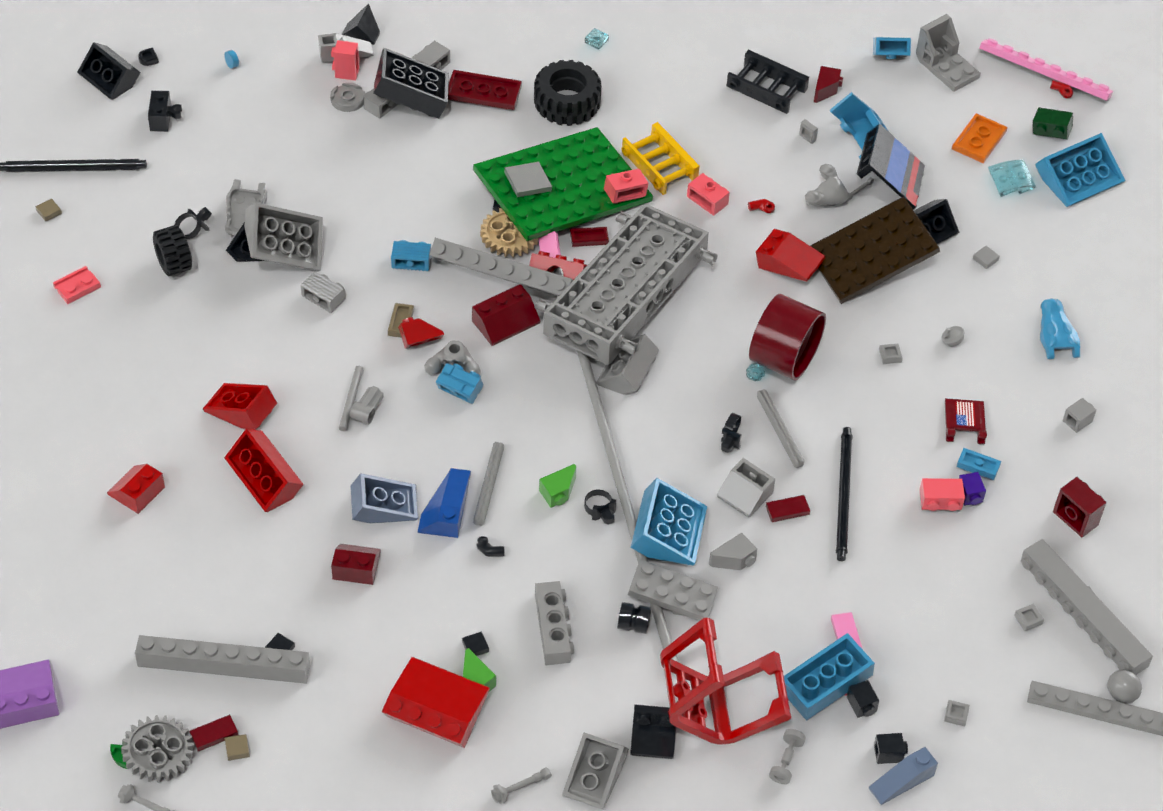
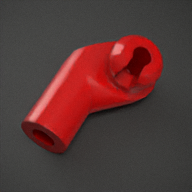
[1050,80,1073,98]
[748,199,775,213]

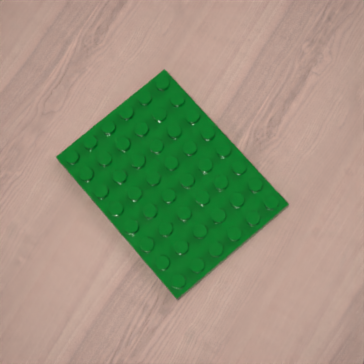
[473,127,653,241]

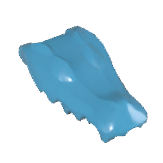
[1040,298,1080,359]

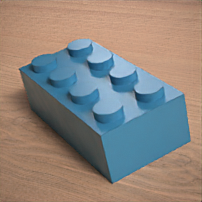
[784,633,875,721]

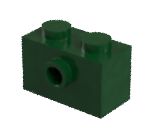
[1033,107,1073,140]

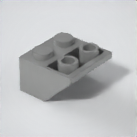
[717,458,775,517]

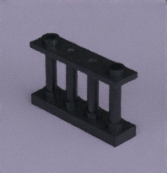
[726,49,809,114]

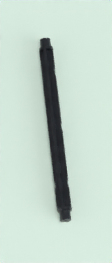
[0,159,147,172]
[836,427,853,561]

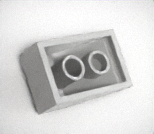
[562,732,629,810]

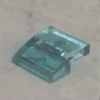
[988,160,1036,197]

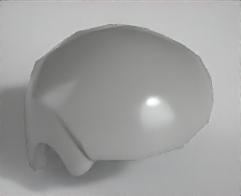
[1107,669,1142,703]

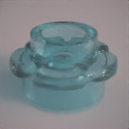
[746,363,765,381]

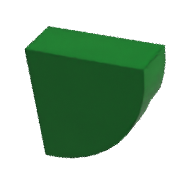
[110,744,127,769]

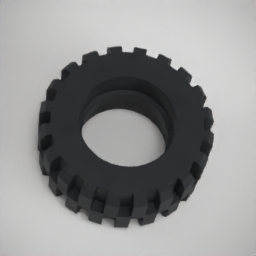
[534,60,602,126]

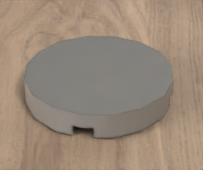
[330,83,366,112]

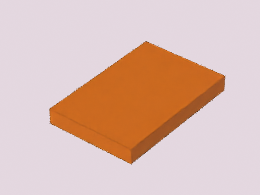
[952,113,1008,164]

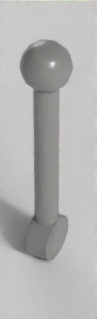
[848,177,874,200]

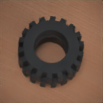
[153,225,192,276]

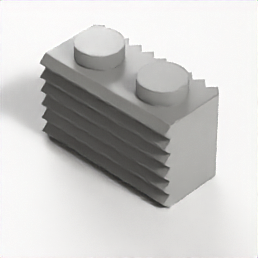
[301,271,345,313]

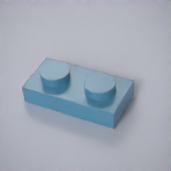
[956,448,1001,480]

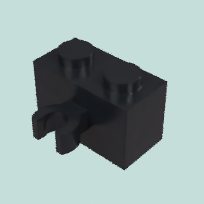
[148,91,182,132]

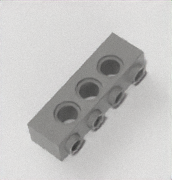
[535,581,574,665]

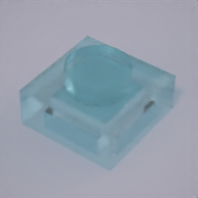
[585,28,609,49]

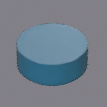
[224,50,239,69]

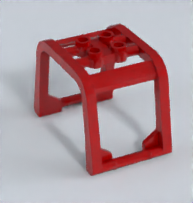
[660,617,791,745]

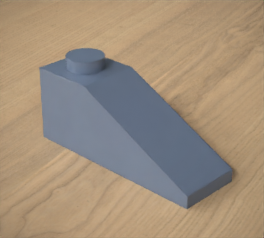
[869,747,938,805]

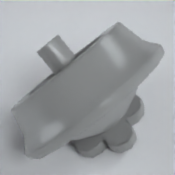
[942,326,965,346]

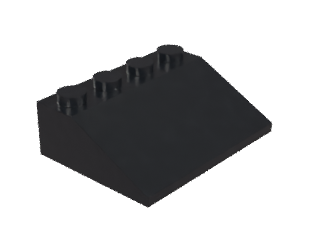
[373,48,449,119]

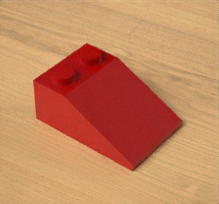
[756,229,825,282]
[203,383,277,429]

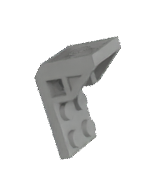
[916,14,981,92]

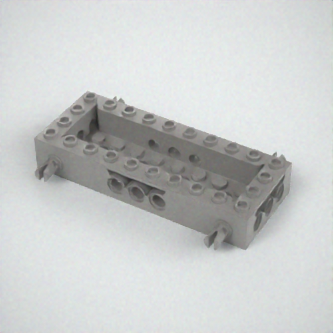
[534,204,718,365]

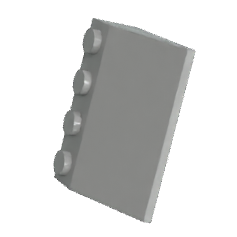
[244,203,323,271]

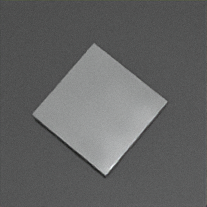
[504,162,552,197]

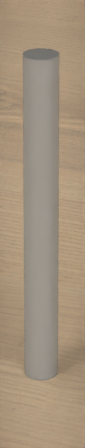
[339,366,363,431]

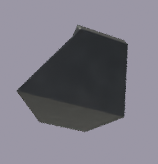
[342,3,380,45]
[226,222,265,262]

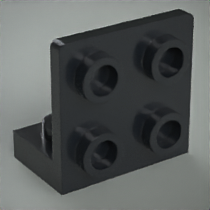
[630,704,676,759]

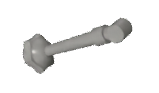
[491,767,552,804]
[118,784,175,811]

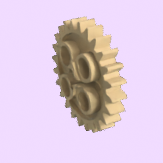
[480,208,539,257]

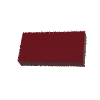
[570,227,609,247]
[765,495,811,522]
[189,714,239,752]

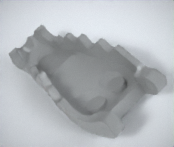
[225,179,266,236]

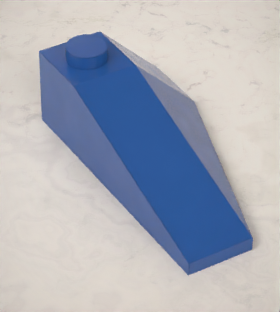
[418,468,471,538]

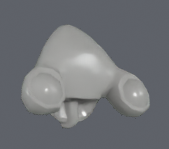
[805,164,848,206]
[424,340,481,375]

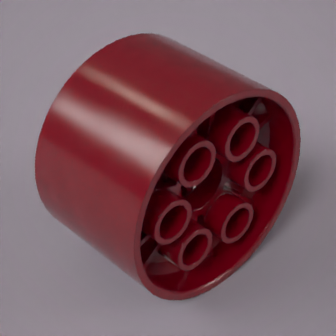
[749,294,826,380]

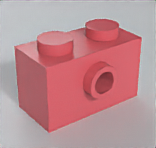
[331,40,360,81]
[604,169,649,203]
[687,173,730,216]
[919,478,965,511]

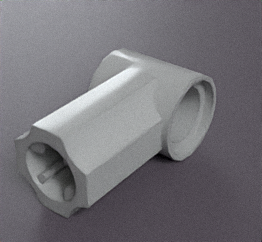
[349,386,383,425]

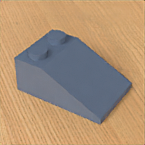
[350,473,418,523]

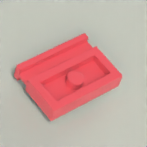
[53,266,101,304]

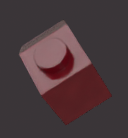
[814,66,844,103]

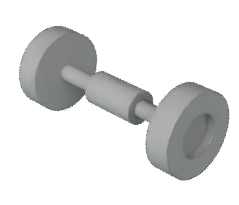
[769,729,806,784]

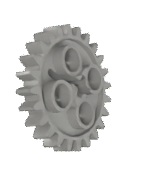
[121,715,194,783]

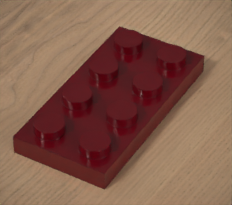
[448,70,522,110]

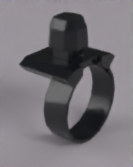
[174,207,212,239]
[721,412,742,453]
[584,489,616,524]

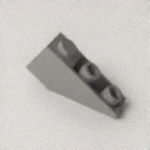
[318,33,374,62]

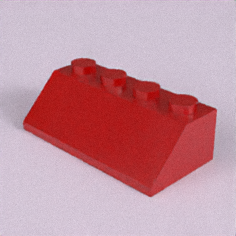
[224,428,304,512]

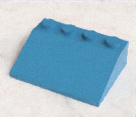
[1035,133,1126,207]
[630,478,707,566]

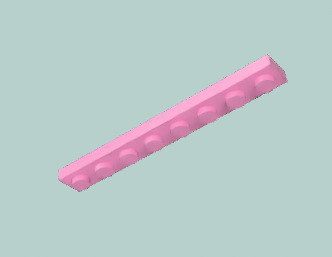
[979,39,1113,101]

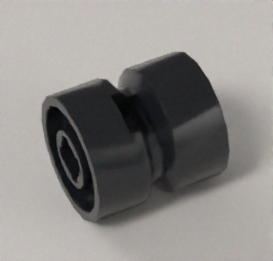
[617,602,651,634]

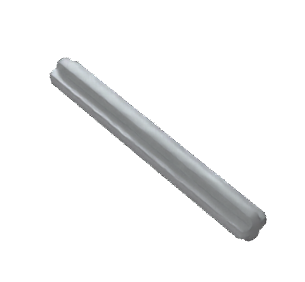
[757,389,804,468]
[473,442,504,526]

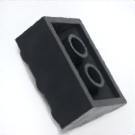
[77,42,141,100]
[914,199,959,244]

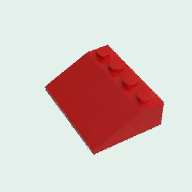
[382,657,490,748]

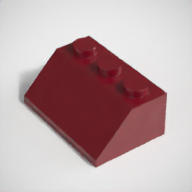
[472,284,541,346]

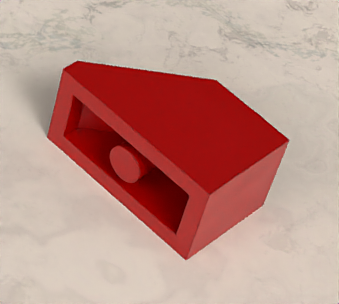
[398,317,444,349]

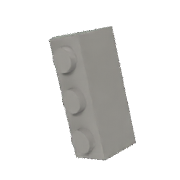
[596,334,659,395]

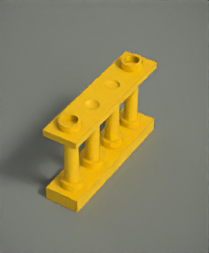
[621,122,700,195]

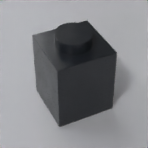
[847,680,879,718]
[874,733,908,764]

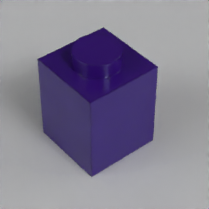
[959,472,986,506]

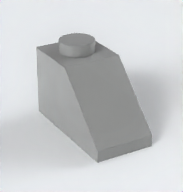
[709,533,757,570]

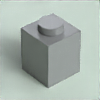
[1062,398,1096,433]

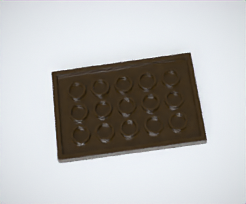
[810,196,940,304]

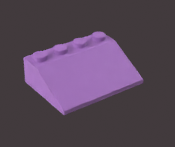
[0,659,59,729]

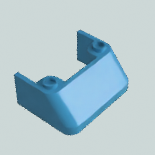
[830,92,888,159]

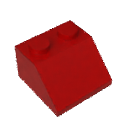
[107,464,165,514]

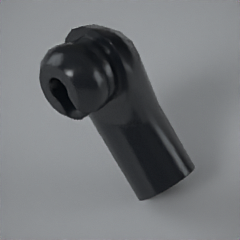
[476,536,504,557]

